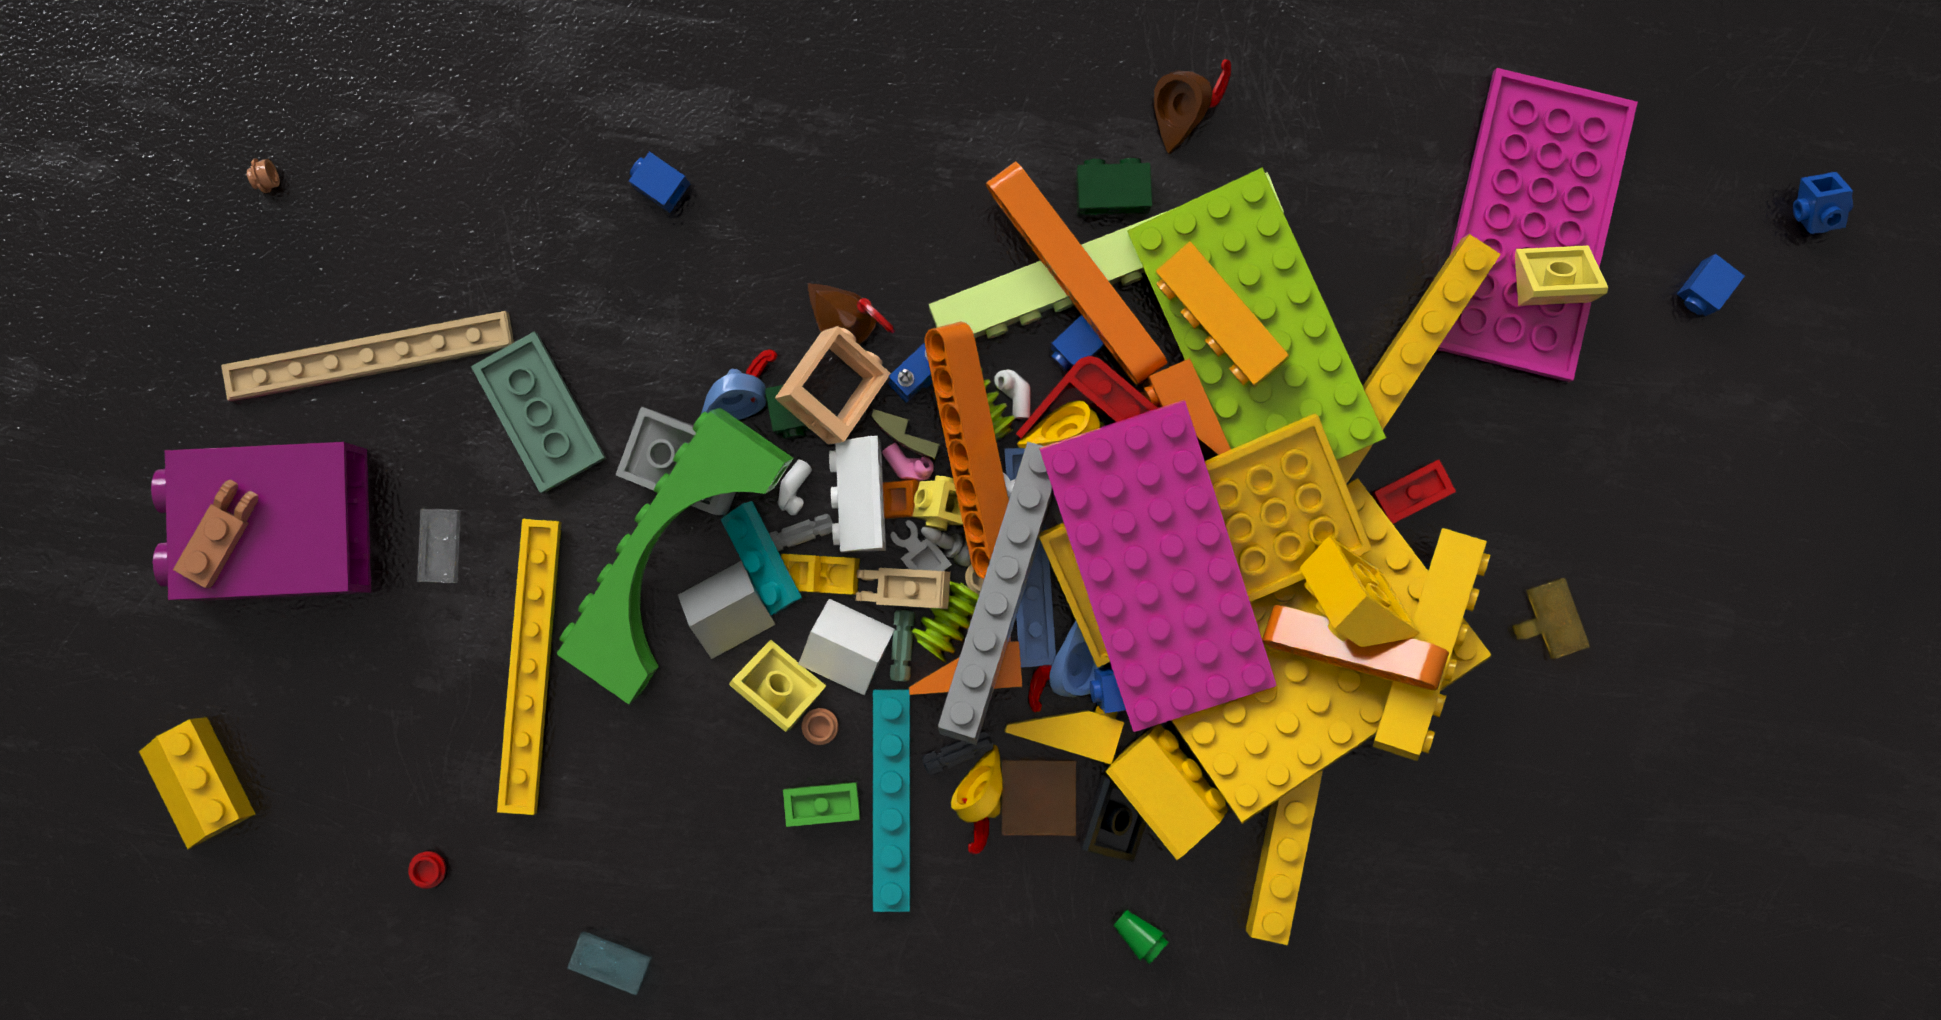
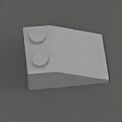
[616,407,736,516]

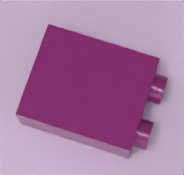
[151,442,371,601]

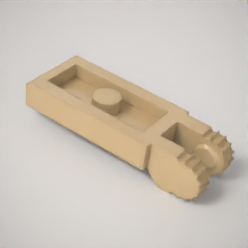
[855,568,950,609]

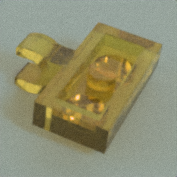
[1513,578,1590,659]

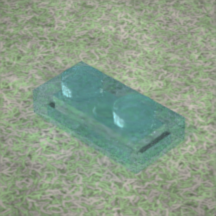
[567,931,652,995]

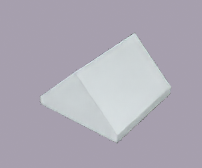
[798,599,895,695]

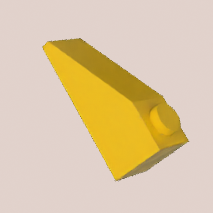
[1005,706,1124,764]

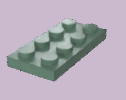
[471,331,607,494]

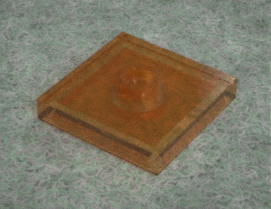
[1002,760,1076,836]

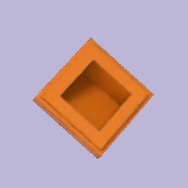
[883,480,920,519]

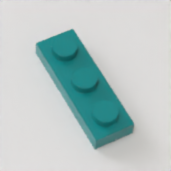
[720,501,802,616]

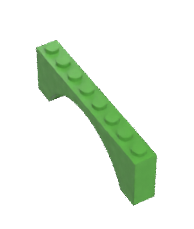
[557,408,793,704]

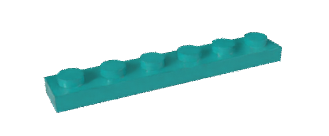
[873,689,910,912]

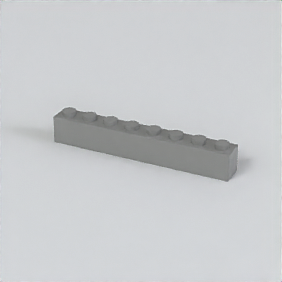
[938,441,1054,745]

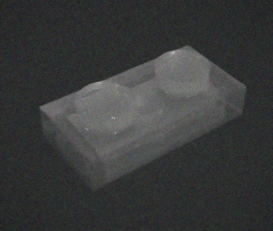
[417,509,461,583]

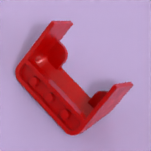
[1016,356,1158,439]

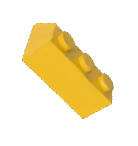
[1299,536,1420,647]
[139,717,255,849]
[1105,724,1229,860]

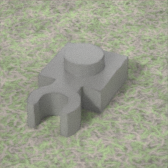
[890,520,952,571]

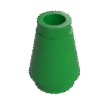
[1113,909,1169,964]

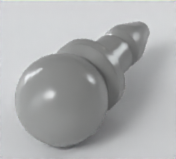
[921,527,971,567]

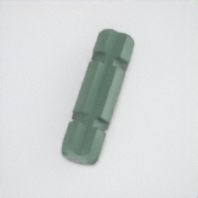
[890,610,915,682]

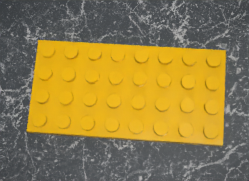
[1039,413,1372,668]

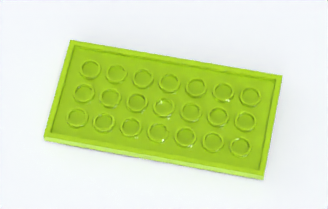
[1127,167,1386,460]

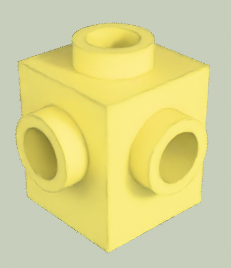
[913,476,963,531]

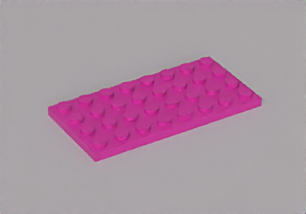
[1437,68,1638,382]
[1039,400,1277,732]

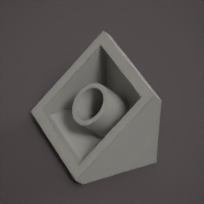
[678,560,776,659]

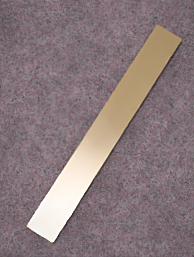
[221,311,514,402]

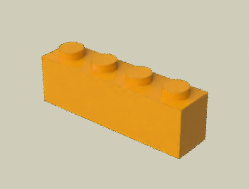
[1156,241,1289,387]

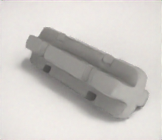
[769,514,833,551]

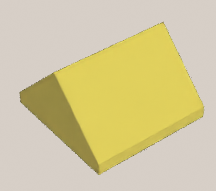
[1515,245,1608,306]
[729,640,826,732]

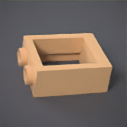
[775,326,891,445]

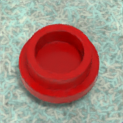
[408,851,446,889]

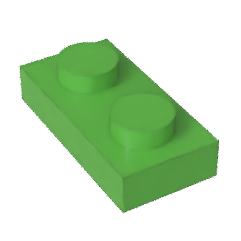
[783,782,860,827]

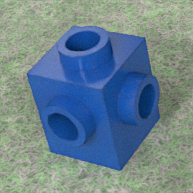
[1793,172,1853,234]

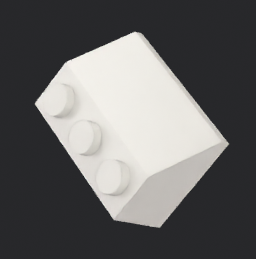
[829,436,886,553]

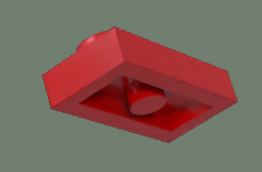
[1372,460,1456,524]

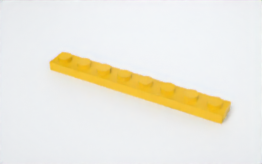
[497,519,562,815]

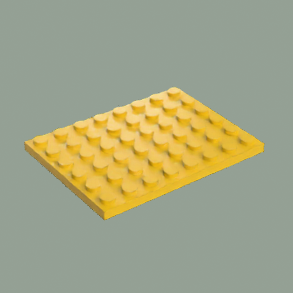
[1171,478,1491,824]

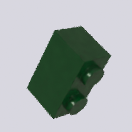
[1076,158,1152,216]

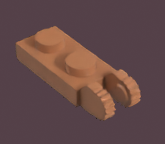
[173,479,259,588]

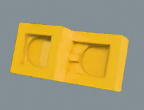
[781,554,860,595]

